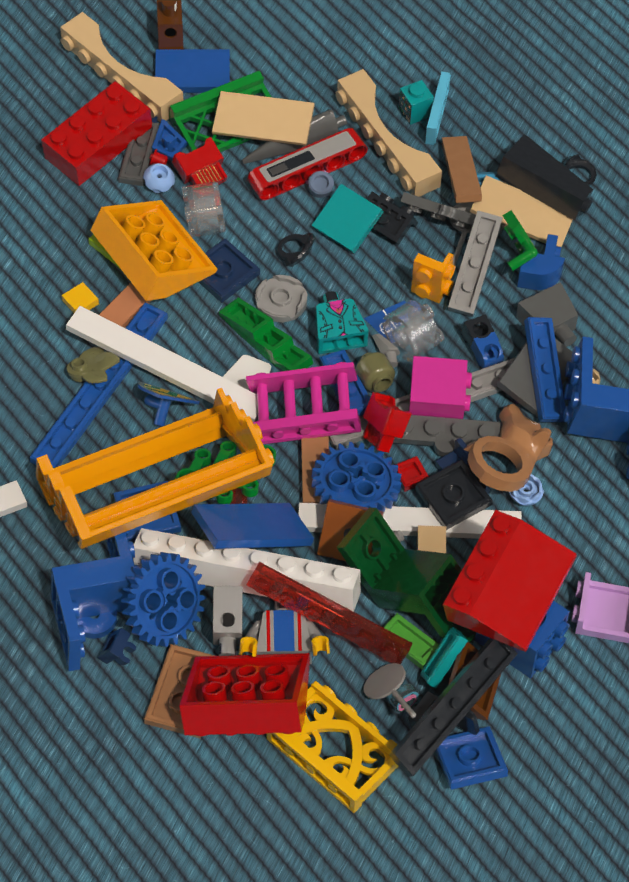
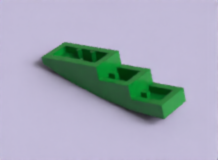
[219,297,313,371]

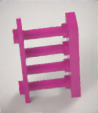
[246,362,361,444]

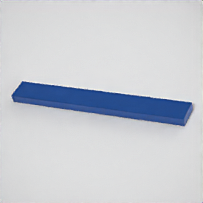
[30,303,168,468]

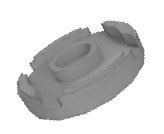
[255,275,308,323]

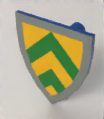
[137,382,200,426]

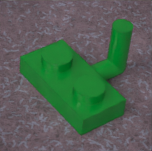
[502,210,538,271]

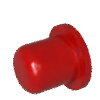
[149,149,168,166]

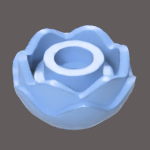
[143,163,175,193]
[509,474,544,506]

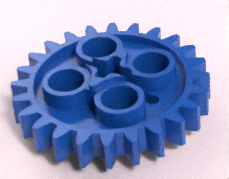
[311,442,402,513]
[121,552,206,647]

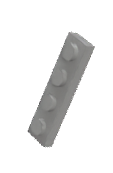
[448,210,503,317]

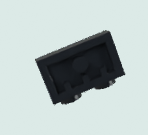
[367,192,418,245]

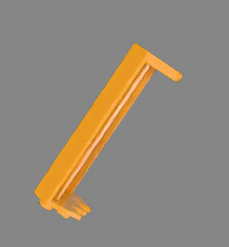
[36,388,274,549]

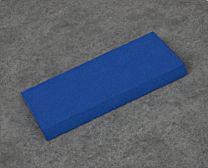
[191,503,314,549]

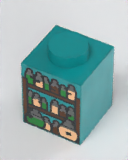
[398,80,434,125]

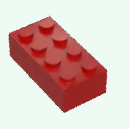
[41,81,152,186]

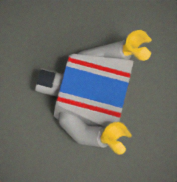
[239,599,330,664]

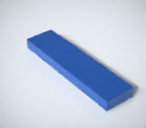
[524,317,566,422]

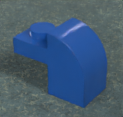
[517,234,565,290]

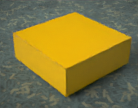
[62,282,99,313]

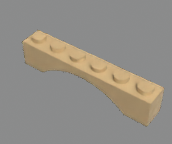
[60,12,183,123]
[336,69,442,197]

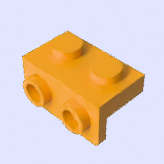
[411,253,456,303]

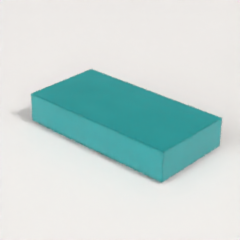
[420,627,468,689]

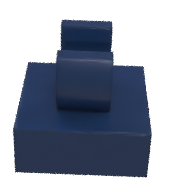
[97,628,136,665]

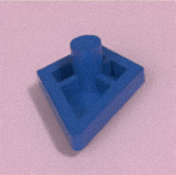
[152,119,187,161]

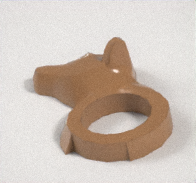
[464,404,553,492]

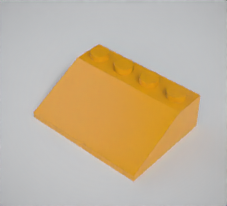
[90,200,218,301]

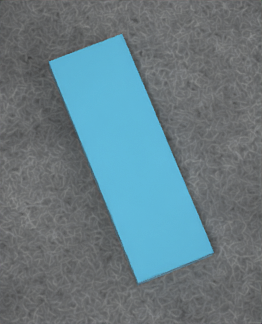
[425,71,451,145]

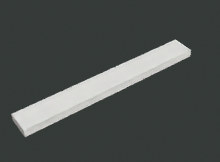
[66,306,258,422]
[299,503,522,539]

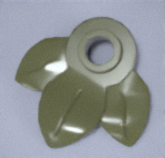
[67,347,120,383]

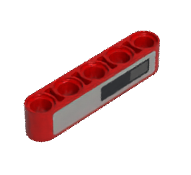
[247,128,368,200]

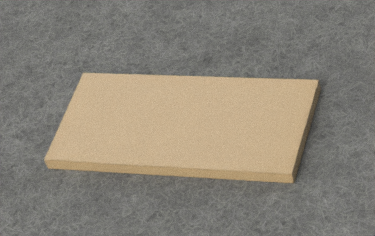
[212,91,315,146]
[470,175,573,247]

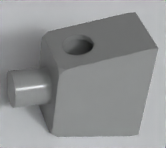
[213,586,243,656]

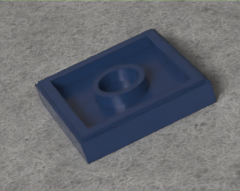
[199,238,260,303]

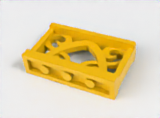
[267,681,398,813]

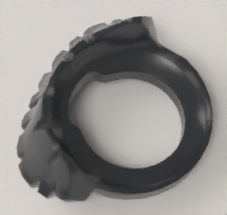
[562,154,597,186]
[277,233,315,267]

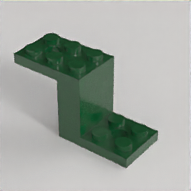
[336,507,476,643]

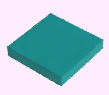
[312,184,384,254]

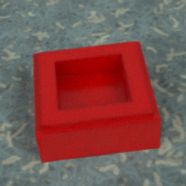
[395,456,429,492]

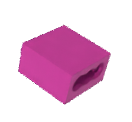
[409,356,472,419]

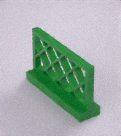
[169,71,271,152]

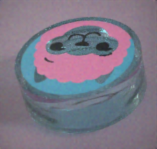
[390,684,420,712]

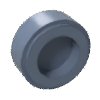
[308,171,334,198]

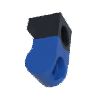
[461,314,504,369]

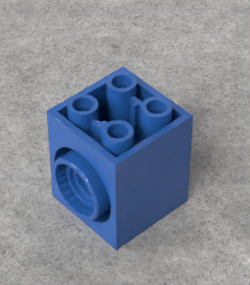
[475,600,570,679]

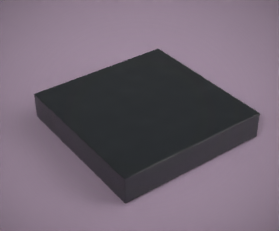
[415,460,493,530]

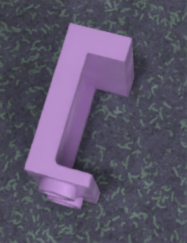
[571,572,629,643]

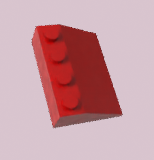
[443,510,577,652]
[179,653,310,736]

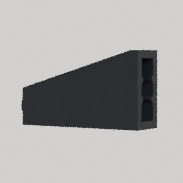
[496,135,593,220]

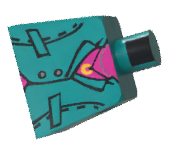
[316,291,369,355]

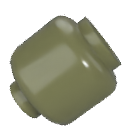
[356,352,395,392]

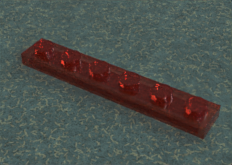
[246,561,413,664]

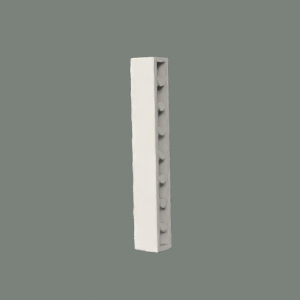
[133,528,361,613]

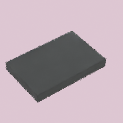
[496,338,572,418]

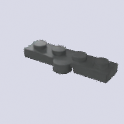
[401,192,505,235]
[393,415,500,457]

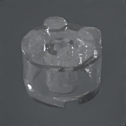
[182,181,226,237]
[382,300,445,362]

